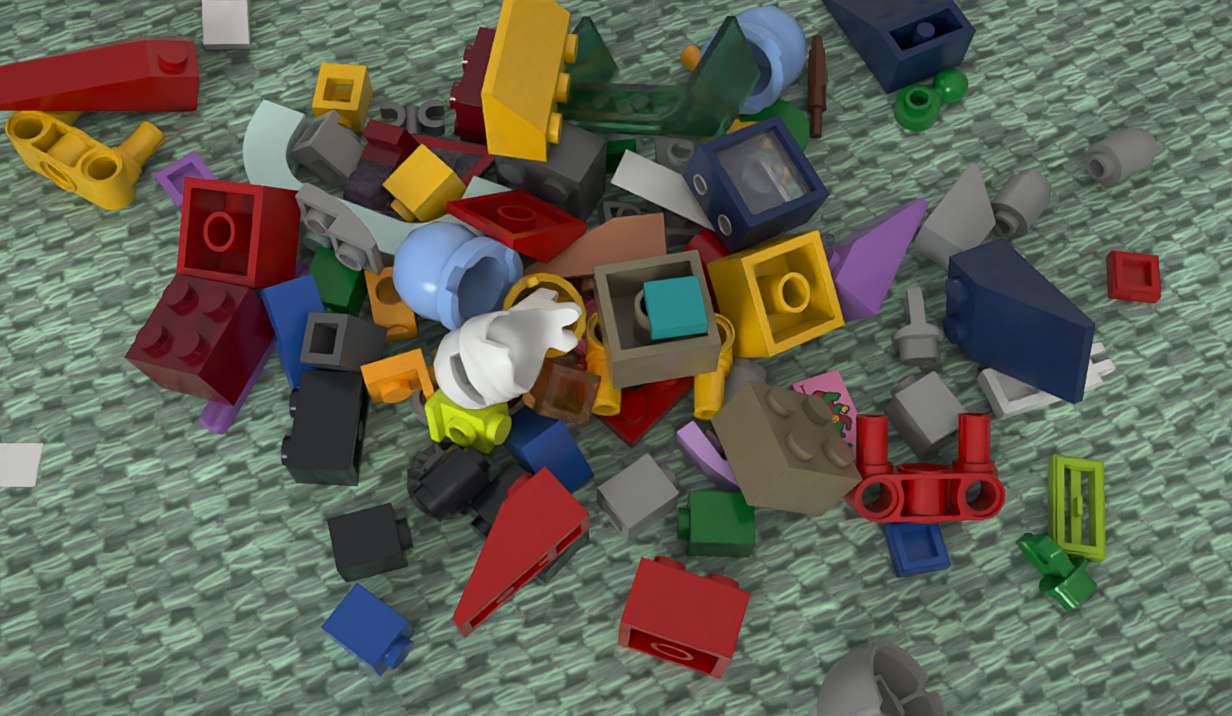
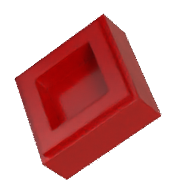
[1106,250,1161,304]

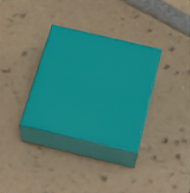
[643,275,708,340]

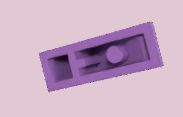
[824,198,929,323]

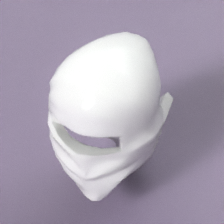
[433,287,583,410]

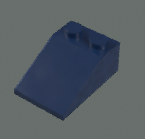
[942,238,1096,404]

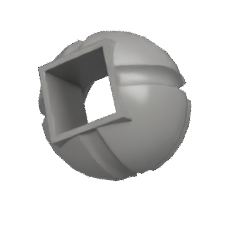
[808,642,947,716]

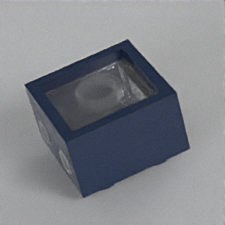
[682,115,830,255]

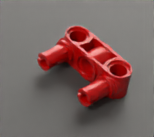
[843,412,1006,524]

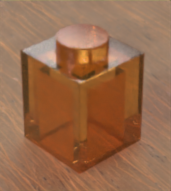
[521,357,602,426]

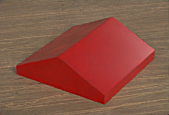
[445,189,587,264]

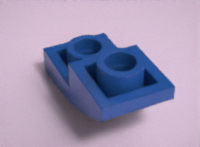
[260,274,331,389]

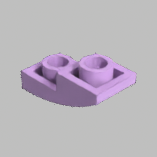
[676,420,761,508]

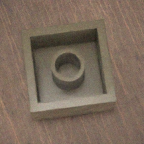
[593,250,722,389]
[710,380,863,516]

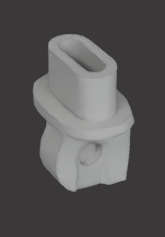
[891,287,944,366]

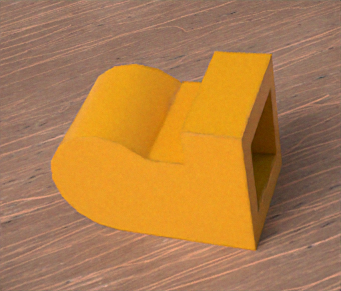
[364,266,420,343]

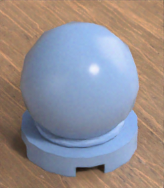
[699,5,808,115]
[392,221,523,331]

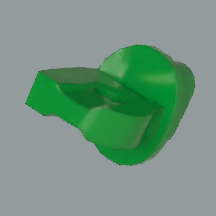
[1015,533,1097,611]

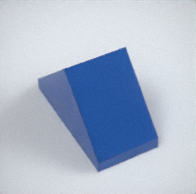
[502,401,594,494]

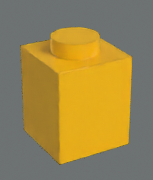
[382,144,467,223]

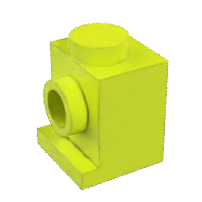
[424,388,512,454]

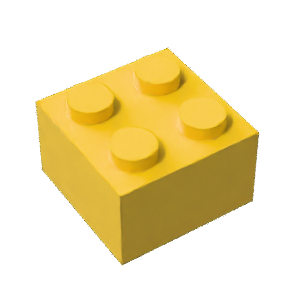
[706,230,845,358]

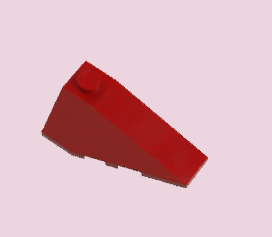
[0,35,199,112]

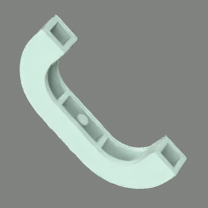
[243,99,513,268]

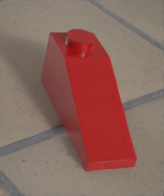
[452,467,590,638]

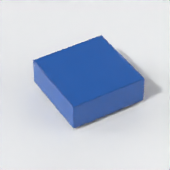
[883,522,951,578]

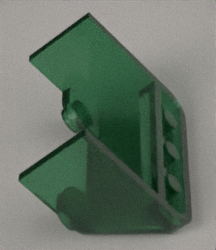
[557,16,761,142]

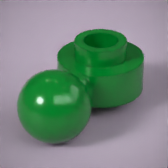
[894,68,968,132]

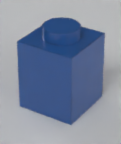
[321,583,415,676]

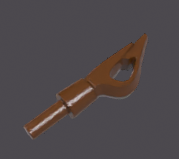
[806,35,828,138]

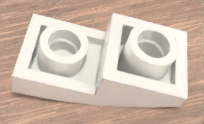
[202,0,251,50]

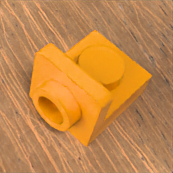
[360,348,440,404]

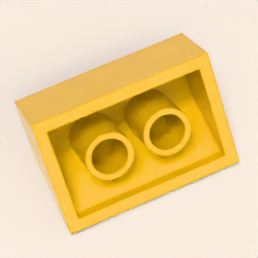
[481,0,579,162]

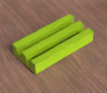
[1048,454,1106,563]

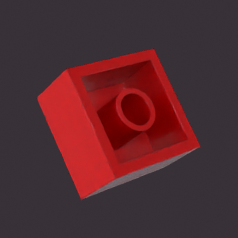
[176,177,301,288]
[617,556,751,679]

